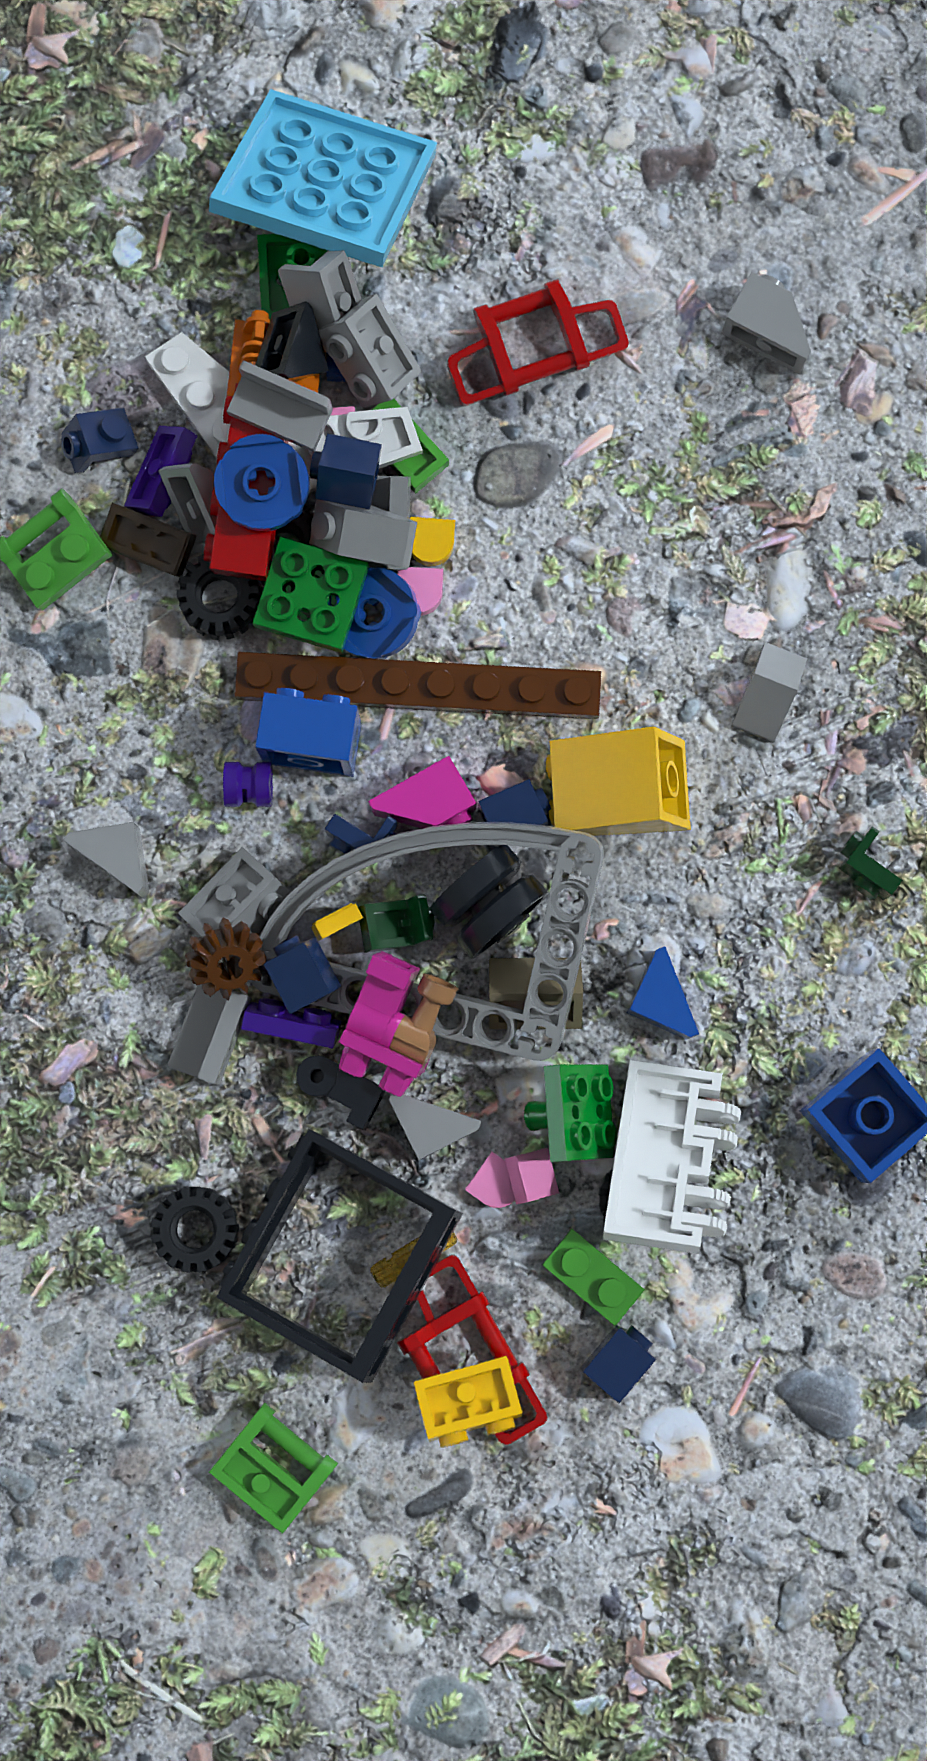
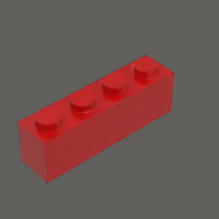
[204,383,288,581]

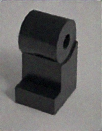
[296,1055,386,1131]

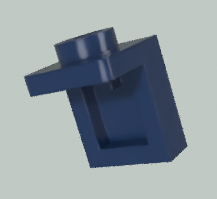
[61,408,139,473]
[325,813,398,855]

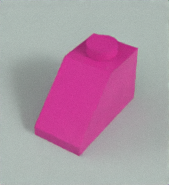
[368,756,477,829]

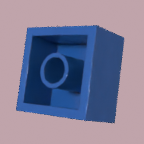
[255,688,362,777]
[799,1048,927,1183]

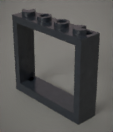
[216,1129,463,1383]

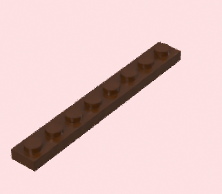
[235,652,601,719]

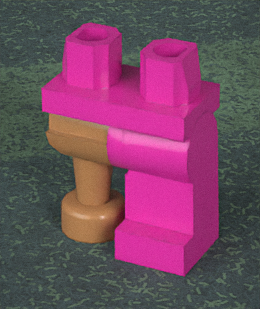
[339,951,458,1097]

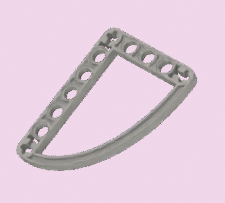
[251,822,604,1061]

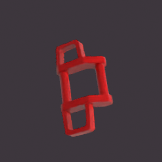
[447,279,629,406]
[397,1255,548,1445]

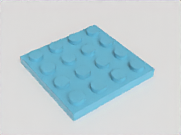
[209,89,437,267]

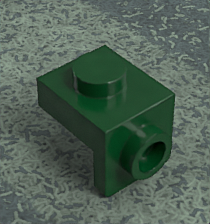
[838,826,903,901]
[358,894,435,953]

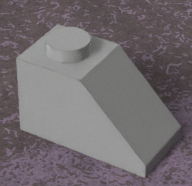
[721,272,811,374]
[309,499,417,568]

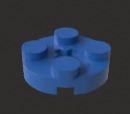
[214,434,310,531]
[329,567,421,659]

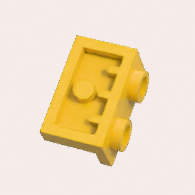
[414,1356,522,1448]

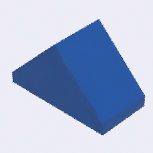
[627,946,699,1040]

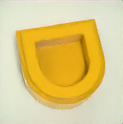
[410,517,456,566]
[311,903,363,941]

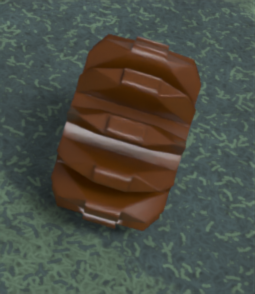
[185,917,267,1001]

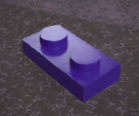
[124,425,198,517]
[241,998,342,1049]

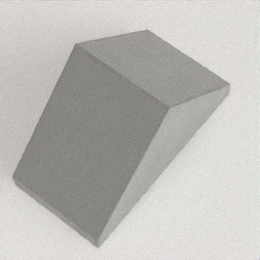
[158,463,217,553]
[731,642,807,743]
[63,822,150,899]
[389,1094,481,1160]

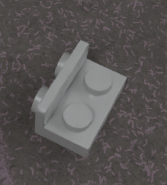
[318,293,422,408]
[178,847,290,959]

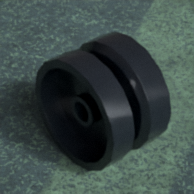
[429,845,549,959]

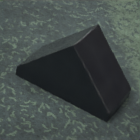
[255,301,329,382]

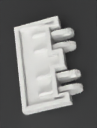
[603,1060,741,1254]

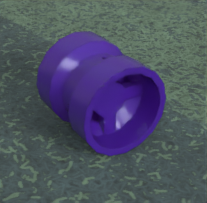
[223,762,273,807]

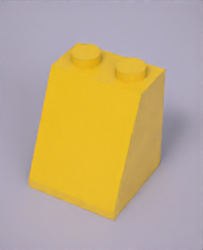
[546,726,691,836]

